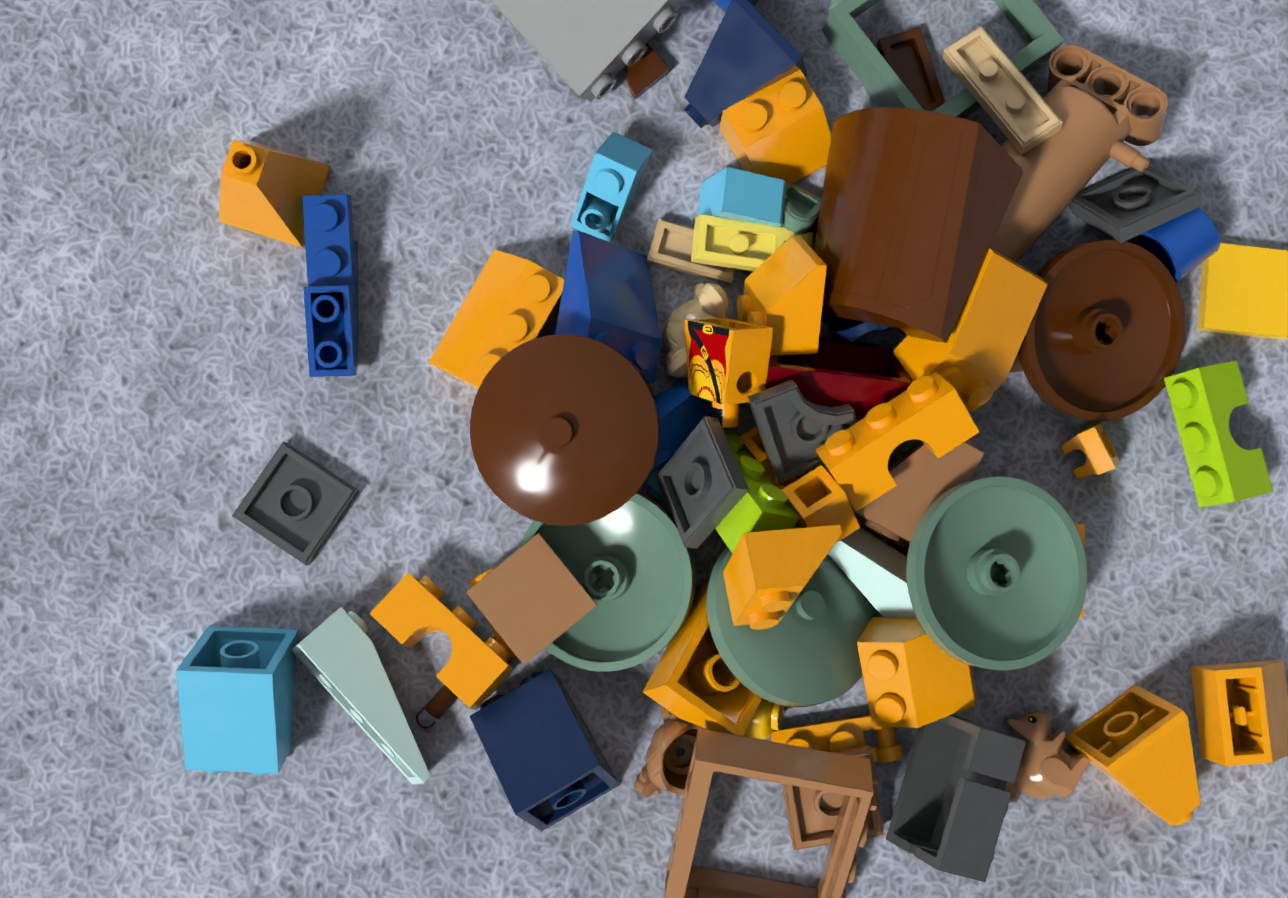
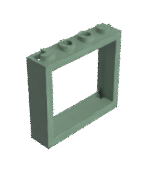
[821,0,1064,119]

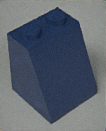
[469,669,620,831]

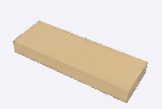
[943,26,1063,155]

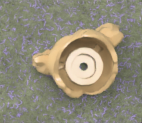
[662,283,732,379]

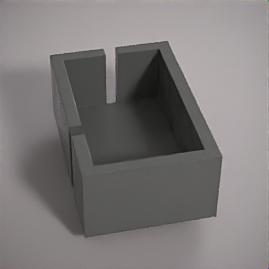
[886,715,1026,882]

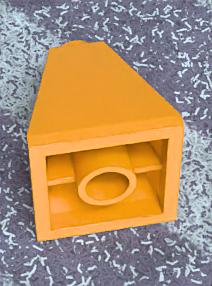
[219,140,331,248]
[1065,684,1201,826]

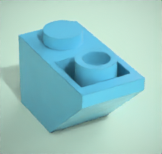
[571,132,653,242]

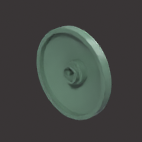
[906,476,1087,671]
[519,493,696,672]
[707,523,875,707]

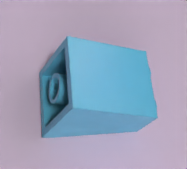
[176,626,298,775]

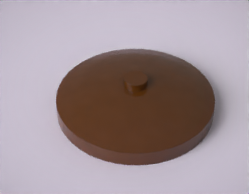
[1018,240,1185,421]
[470,334,661,526]

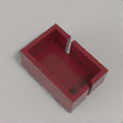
[765,338,911,422]

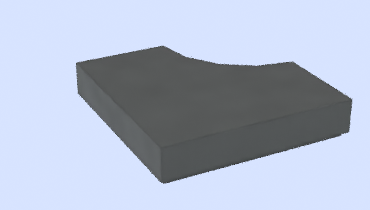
[748,380,857,484]

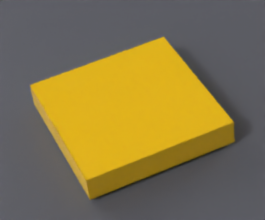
[1197,243,1288,340]

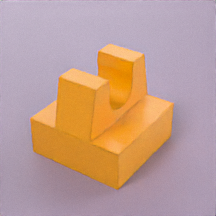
[1061,422,1121,478]

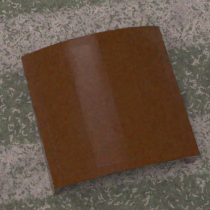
[813,107,1023,343]

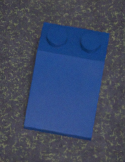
[555,230,661,384]

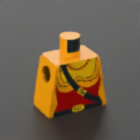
[684,317,773,428]

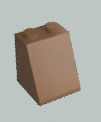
[850,438,984,551]

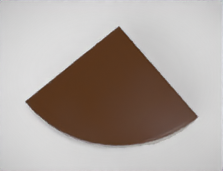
[626,43,669,100]

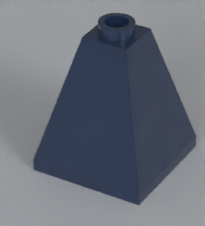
[683,0,807,129]

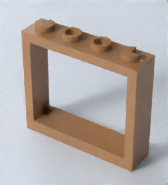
[664,728,879,898]

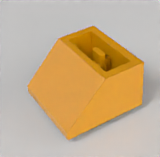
[1190,660,1288,766]

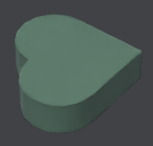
[783,184,821,234]

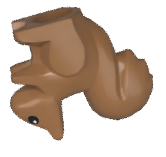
[1003,711,1090,802]

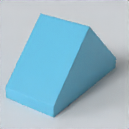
[698,167,787,226]

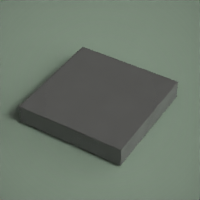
[1069,165,1202,243]
[657,416,749,549]
[232,441,359,565]

